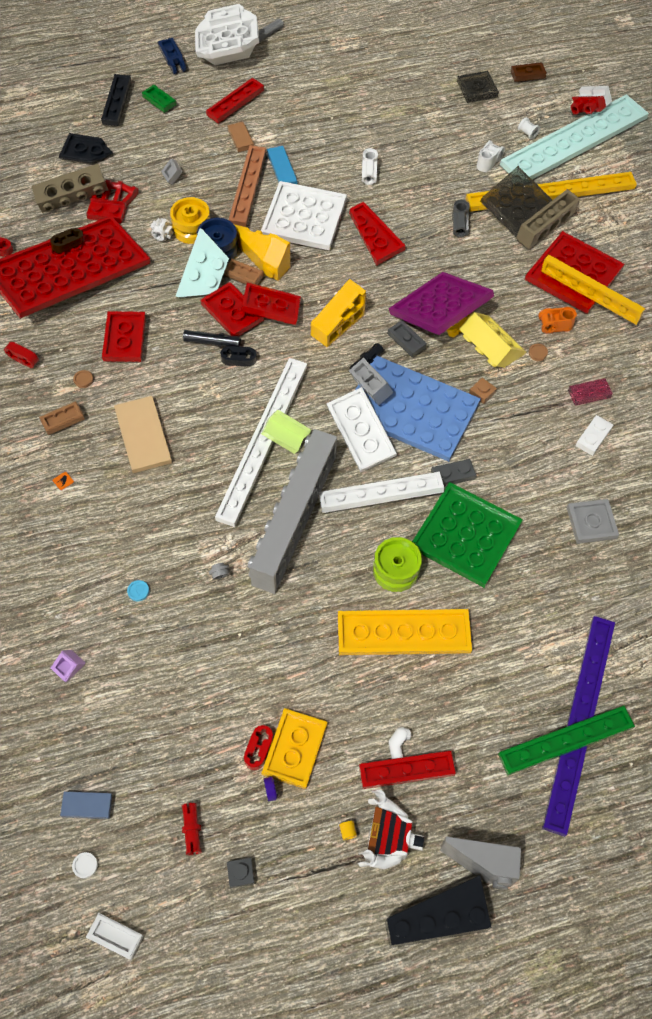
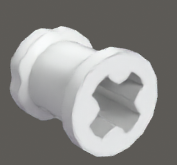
[518,117,540,140]

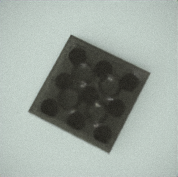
[480,166,552,237]

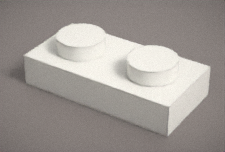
[576,415,613,456]

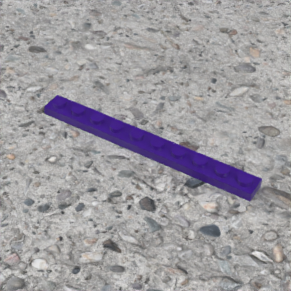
[542,616,615,837]

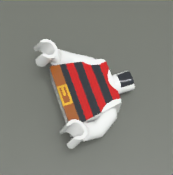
[358,790,424,869]

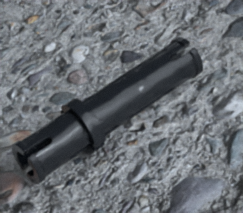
[183,330,241,348]

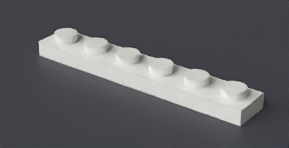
[319,472,444,513]

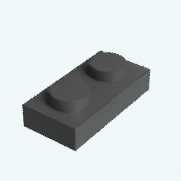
[387,320,427,357]
[431,459,476,487]

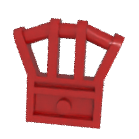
[86,179,139,223]

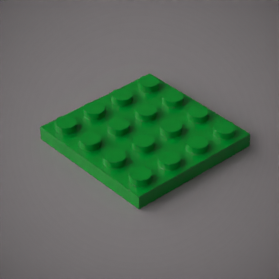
[412,482,523,588]

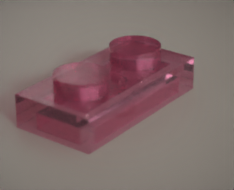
[568,378,613,406]

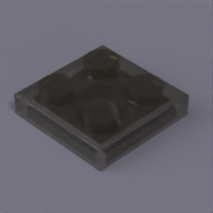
[457,71,499,103]

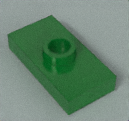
[142,85,177,113]

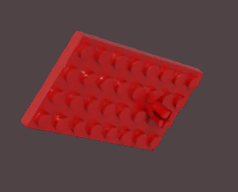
[0,216,150,319]

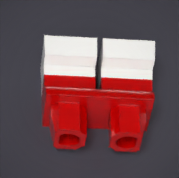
[570,86,612,114]

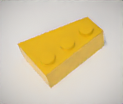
[310,279,366,347]

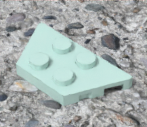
[176,228,229,298]

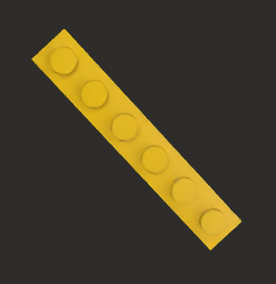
[541,255,645,325]

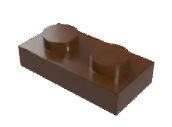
[511,62,547,82]

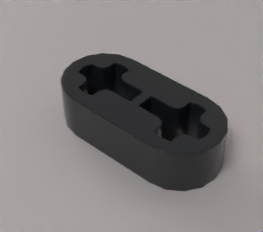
[220,346,257,367]

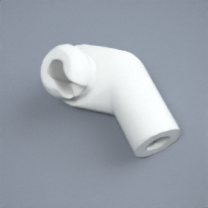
[389,727,411,759]

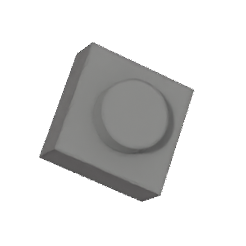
[161,159,182,185]

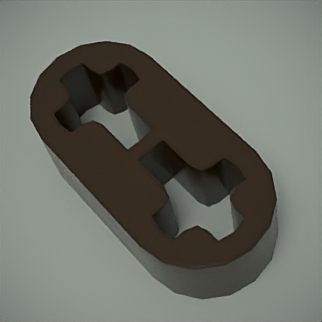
[50,228,84,253]

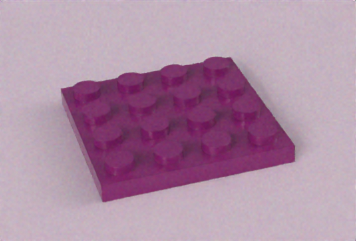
[389,272,494,335]

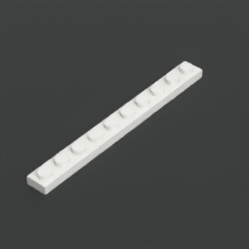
[215,358,307,527]

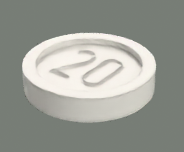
[72,852,98,879]

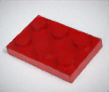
[200,282,264,336]
[241,282,301,325]
[102,311,146,362]

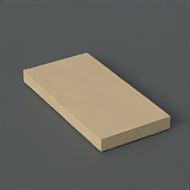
[114,396,172,473]

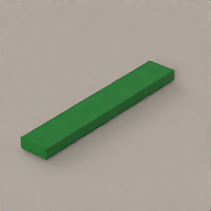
[498,706,635,776]

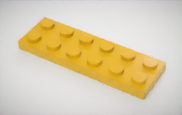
[338,609,472,655]

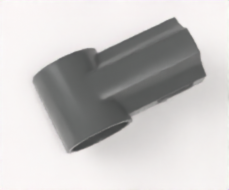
[452,199,469,238]

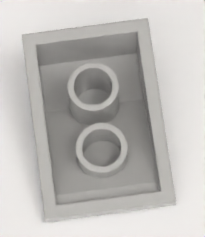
[440,837,521,890]

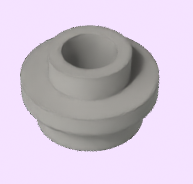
[209,562,230,580]

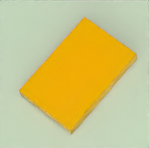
[261,708,327,789]

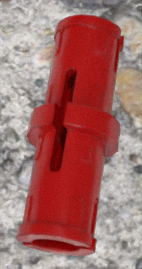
[181,803,201,855]

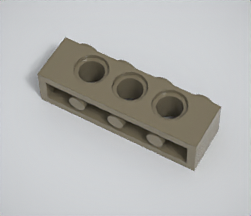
[31,164,108,213]
[516,189,581,249]

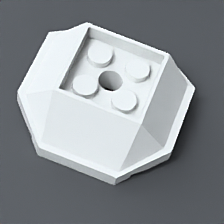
[195,4,259,65]

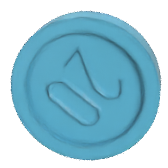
[127,580,149,602]

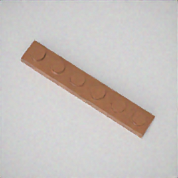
[229,145,266,227]

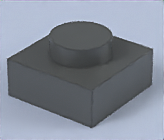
[227,858,255,889]

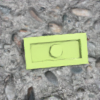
[261,410,311,454]

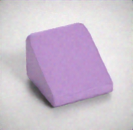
[50,650,85,682]

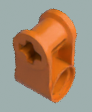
[538,307,577,334]

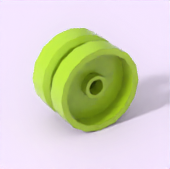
[373,537,422,592]

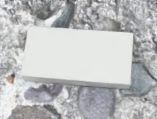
[86,913,144,961]

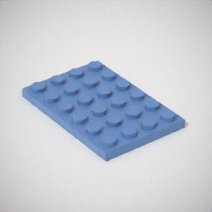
[355,356,481,462]

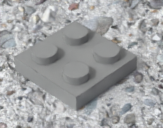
[566,499,619,544]

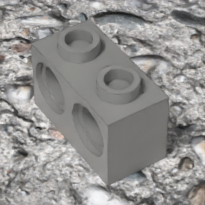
[349,358,393,406]

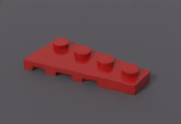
[349,201,406,266]

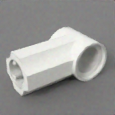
[362,148,378,185]

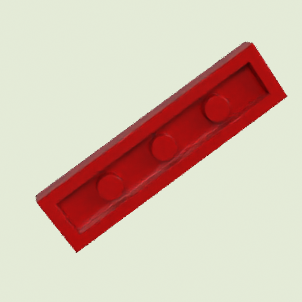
[206,78,264,123]
[359,751,456,789]

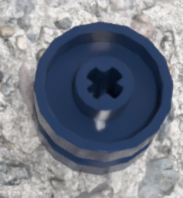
[197,217,238,263]

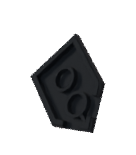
[59,133,113,164]

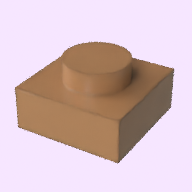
[469,378,497,404]

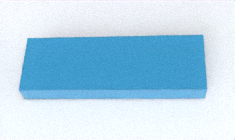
[267,146,297,184]

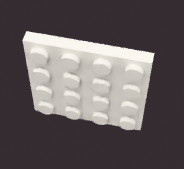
[261,181,347,250]

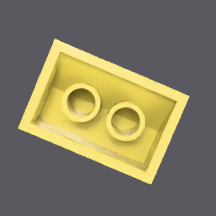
[459,311,526,368]

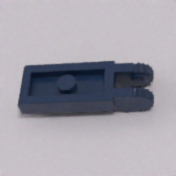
[158,37,186,75]

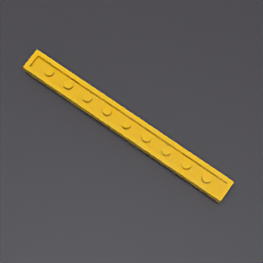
[466,172,637,212]

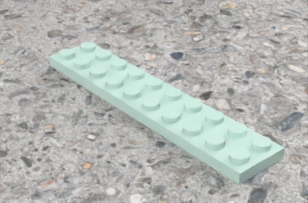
[500,94,649,185]

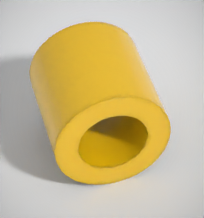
[339,821,357,840]

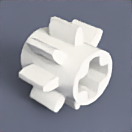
[150,218,174,241]

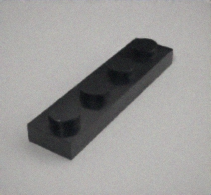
[101,74,131,126]

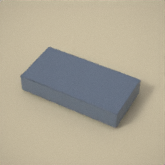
[60,792,113,819]

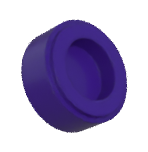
[263,776,277,802]

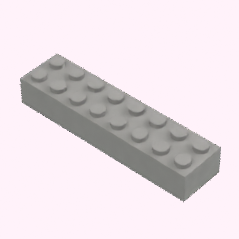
[248,429,337,594]

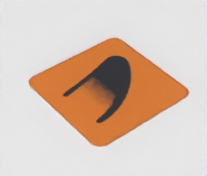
[52,472,74,490]

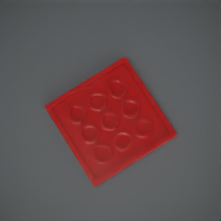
[524,231,625,314]

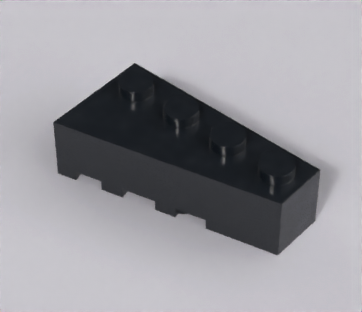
[385,875,492,949]

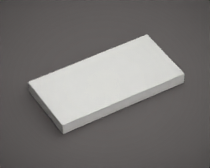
[326,387,397,473]

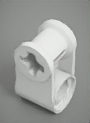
[477,140,505,172]

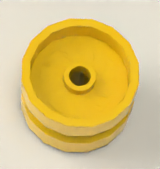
[170,197,210,244]

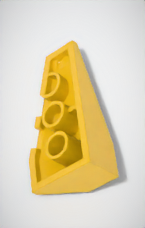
[234,224,291,281]

